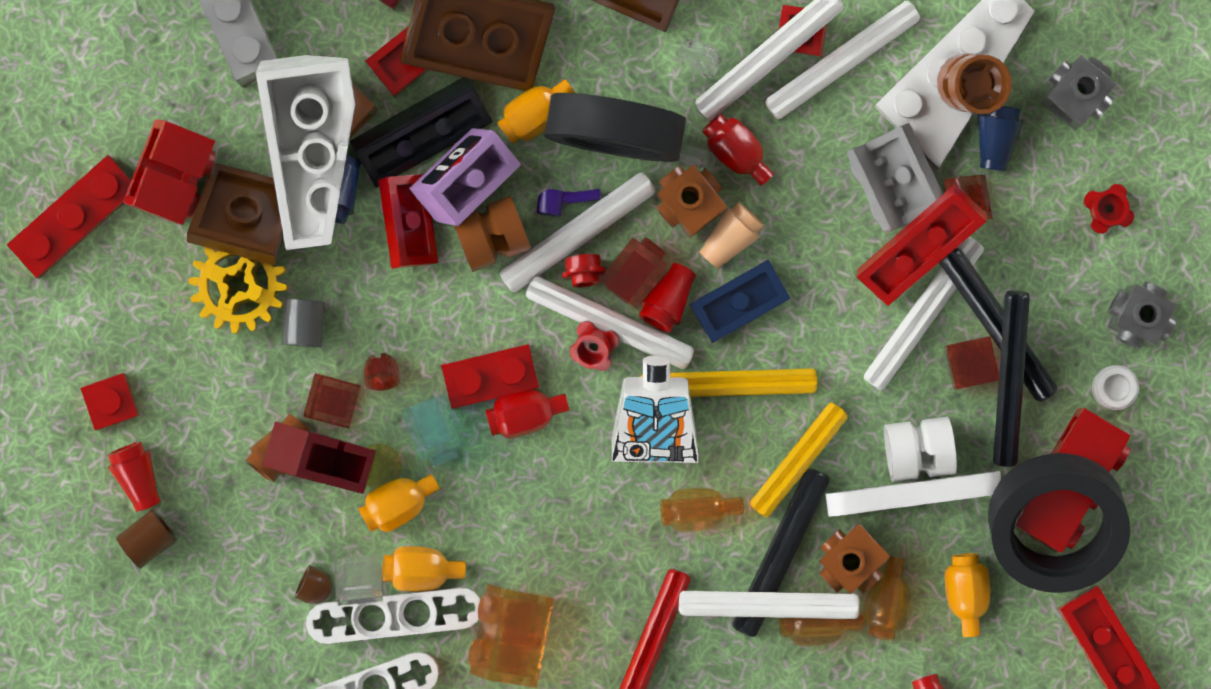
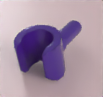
[537,189,601,217]

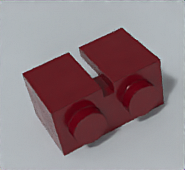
[262,421,377,494]

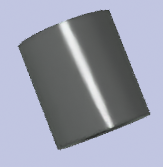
[282,299,325,348]

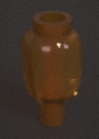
[660,488,744,532]
[863,556,911,641]
[779,613,864,646]

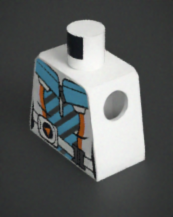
[611,356,698,463]

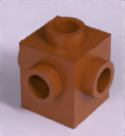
[656,164,727,239]
[819,523,891,594]

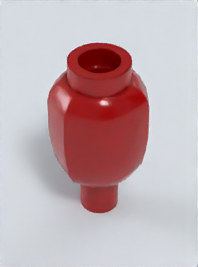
[702,113,774,186]
[485,390,570,439]

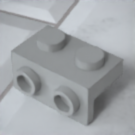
[847,123,943,233]

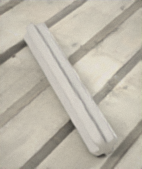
[695,0,845,120]
[765,1,920,119]
[499,172,655,292]
[864,237,984,390]
[526,276,694,369]
[679,591,860,619]

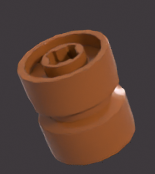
[937,53,1012,114]
[454,195,532,272]

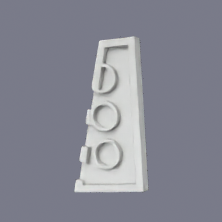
[874,0,1034,170]

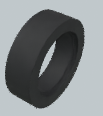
[544,93,686,162]
[988,453,1130,593]

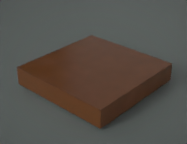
[187,162,284,266]

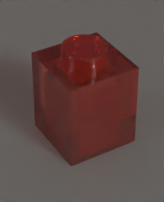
[599,237,668,310]

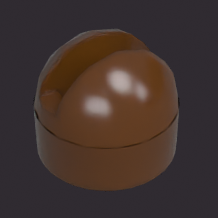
[294,565,332,604]

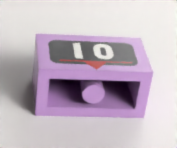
[409,128,521,226]

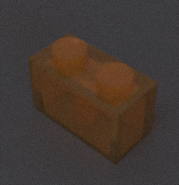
[469,584,554,688]

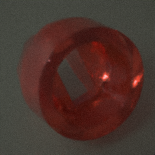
[363,352,400,391]

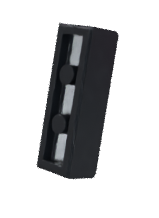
[350,77,493,187]

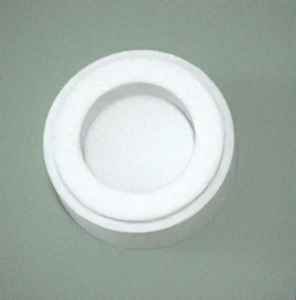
[1092,365,1139,410]

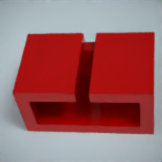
[123,119,216,225]

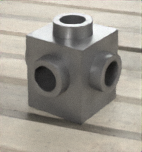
[1041,55,1117,130]
[1107,281,1177,350]

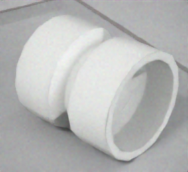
[884,417,957,482]

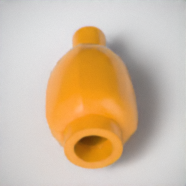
[497,79,576,144]
[358,473,440,532]
[382,546,466,592]
[944,553,991,637]

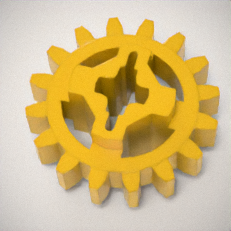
[188,247,289,334]

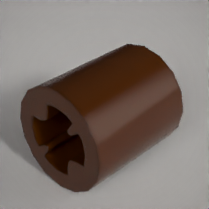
[116,509,177,569]

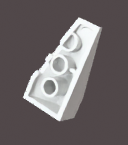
[256,55,355,250]

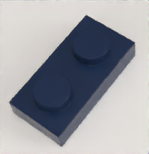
[689,260,791,344]

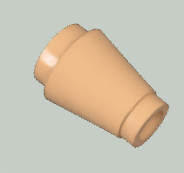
[699,202,765,269]

